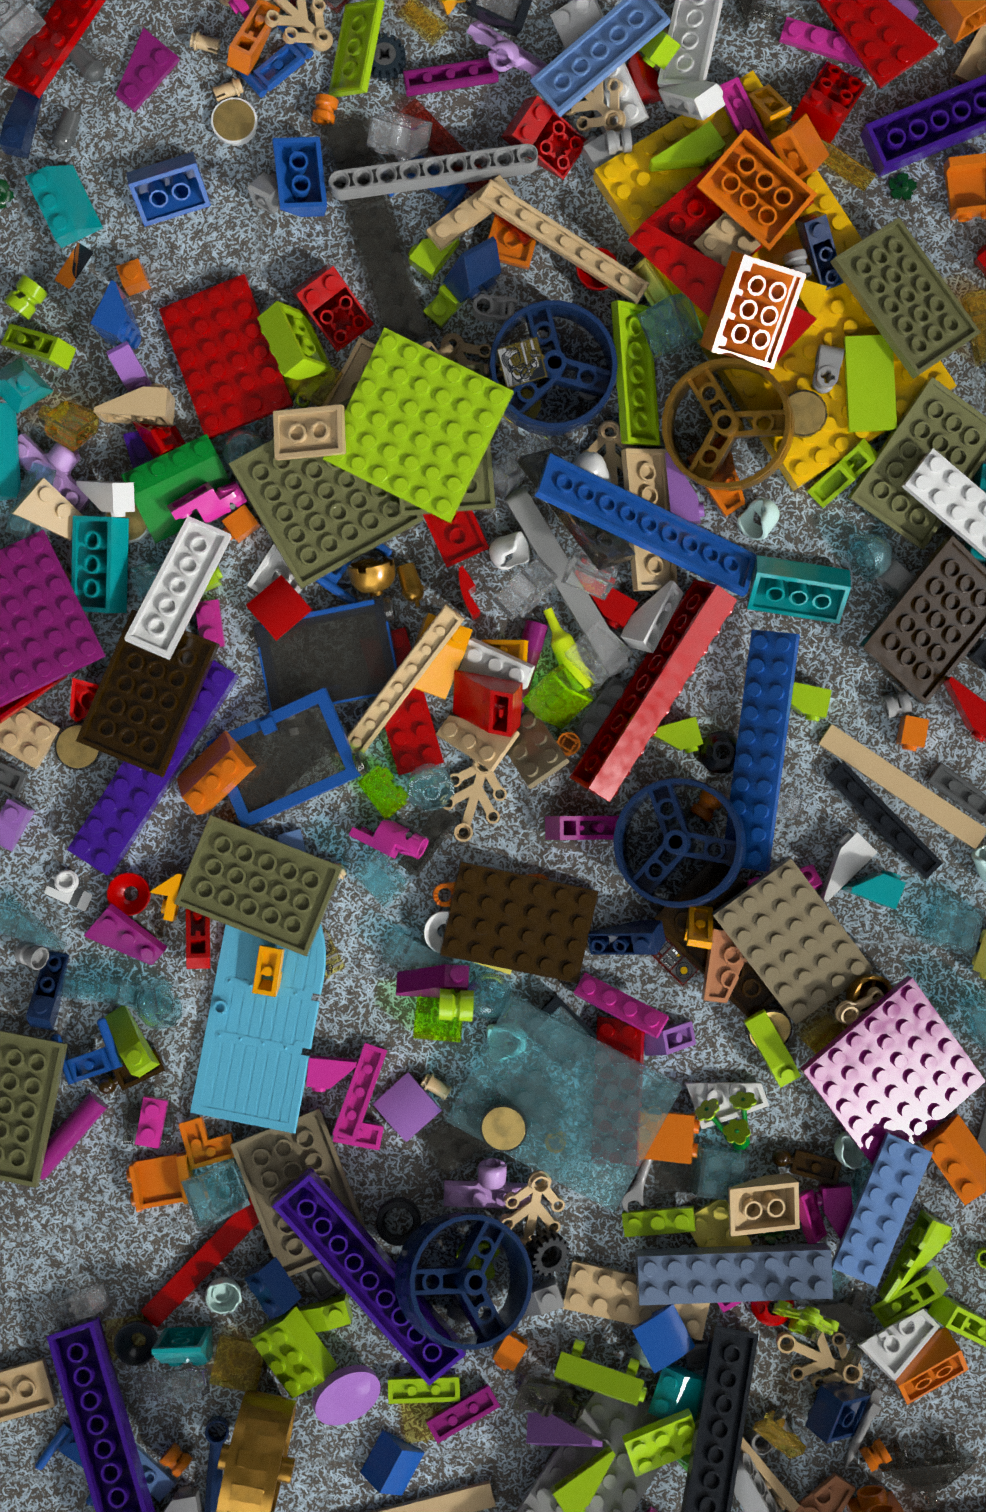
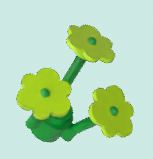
[695,1091,757,1150]

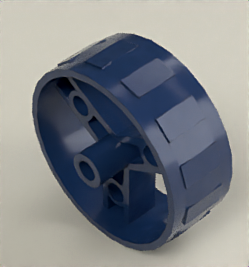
[487,300,617,436]
[613,778,747,908]
[394,1212,533,1350]

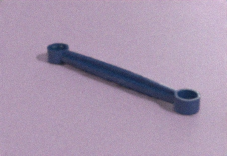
[204,1416,230,1512]

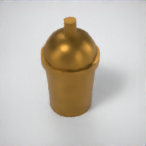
[396,563,425,608]

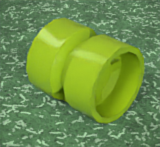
[4,274,48,320]
[438,989,474,1022]

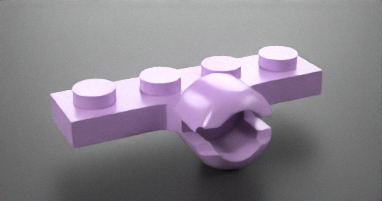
[467,20,547,78]
[18,434,91,513]
[444,1158,532,1209]

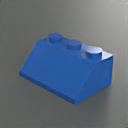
[272,137,327,217]
[126,152,211,227]
[90,280,141,350]

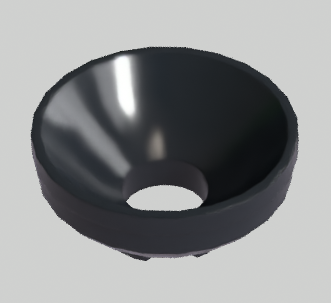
[699,731,737,774]
[114,1320,158,1366]

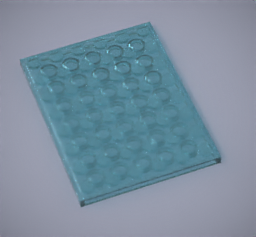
[445,994,682,1213]

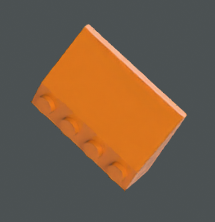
[696,129,817,251]
[700,250,806,369]

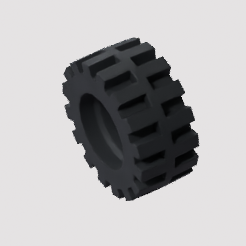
[525,1228,570,1276]

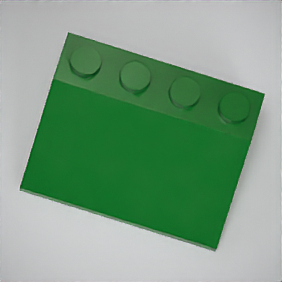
[121,434,231,544]

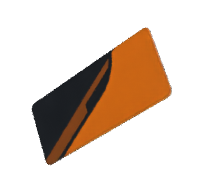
[55,243,93,289]

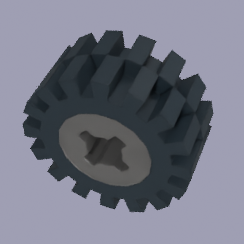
[371,33,406,82]

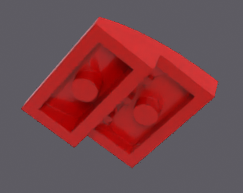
[459,565,480,621]
[245,575,312,641]

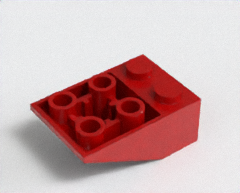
[790,61,867,144]
[501,95,587,180]
[291,263,374,352]
[453,670,523,737]

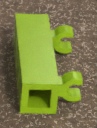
[554,1339,647,1407]

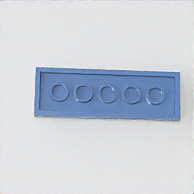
[530,0,671,118]
[832,1132,933,1287]

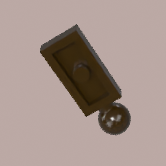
[98,1048,167,1094]
[772,1148,842,1186]

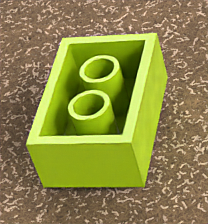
[251,1306,338,1399]

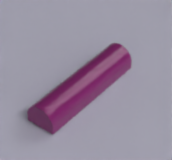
[403,58,499,97]
[520,620,548,716]
[40,1091,109,1180]

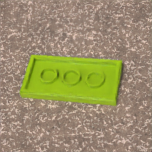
[328,0,385,98]
[843,335,897,433]

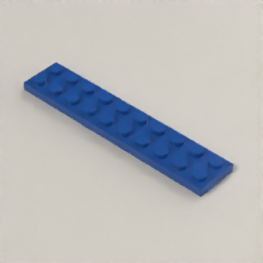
[534,453,757,597]
[725,629,800,872]

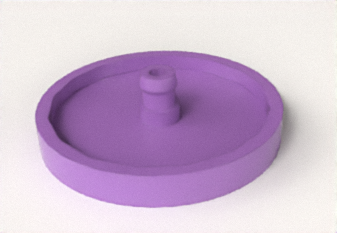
[312,1365,381,1425]

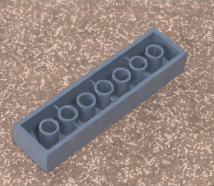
[635,1243,833,1306]

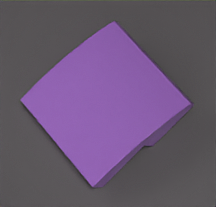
[373,1072,442,1142]

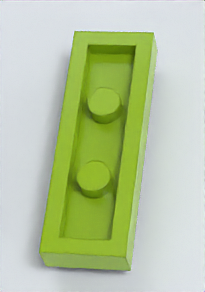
[622,1206,696,1237]
[388,1374,460,1404]

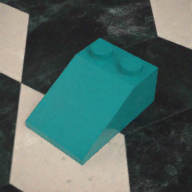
[152,1326,213,1367]

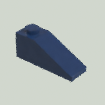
[0,89,44,159]

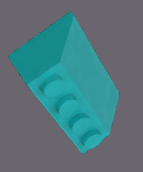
[0,403,22,501]
[71,515,129,613]
[747,555,851,624]

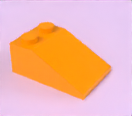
[413,613,473,700]

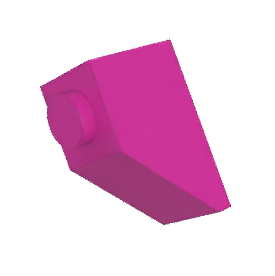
[306,1055,358,1092]

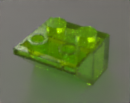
[357,765,410,820]
[413,997,463,1043]

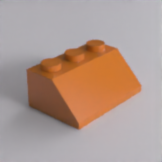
[176,731,256,815]
[919,1113,986,1205]
[894,1327,969,1405]

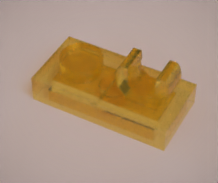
[398,0,448,46]
[753,1410,807,1459]

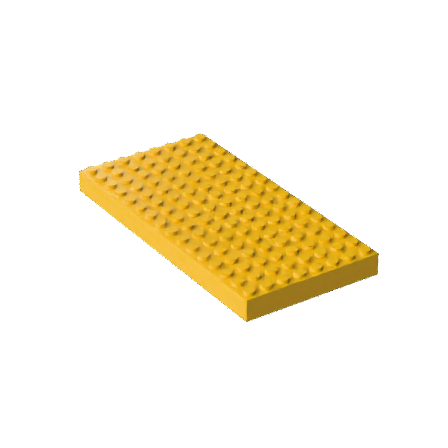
[593,70,957,491]

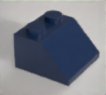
[443,237,501,303]
[244,1257,302,1319]
[805,1381,871,1444]

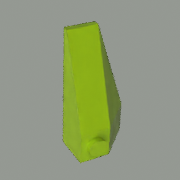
[879,1209,952,1302]

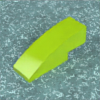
[807,438,878,508]

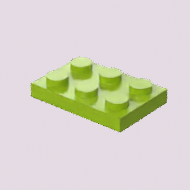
[622,1408,695,1477]

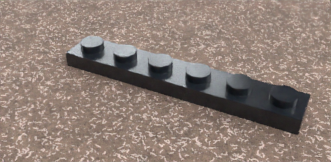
[825,761,943,879]

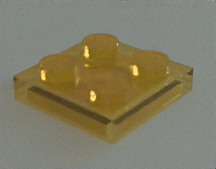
[209,1334,264,1392]

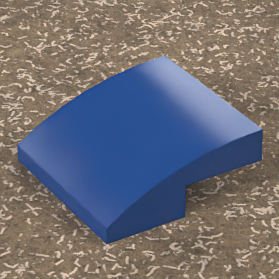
[631,1304,695,1373]

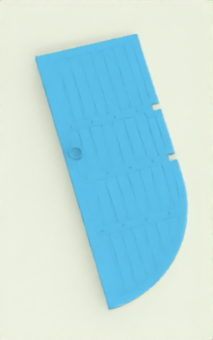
[190,924,326,1133]

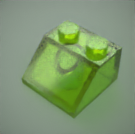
[522,663,594,729]

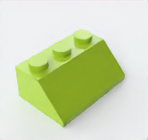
[257,301,332,380]

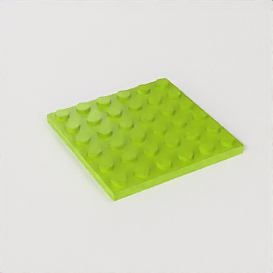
[323,327,514,523]

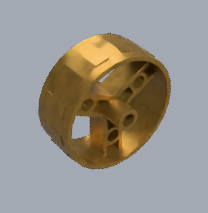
[662,358,795,491]
[216,1390,297,1512]

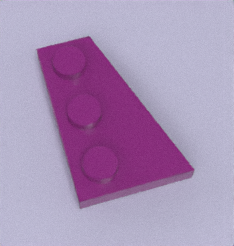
[115,27,180,113]
[84,904,167,966]

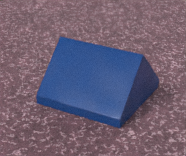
[360,1429,425,1496]

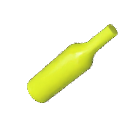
[543,607,594,695]

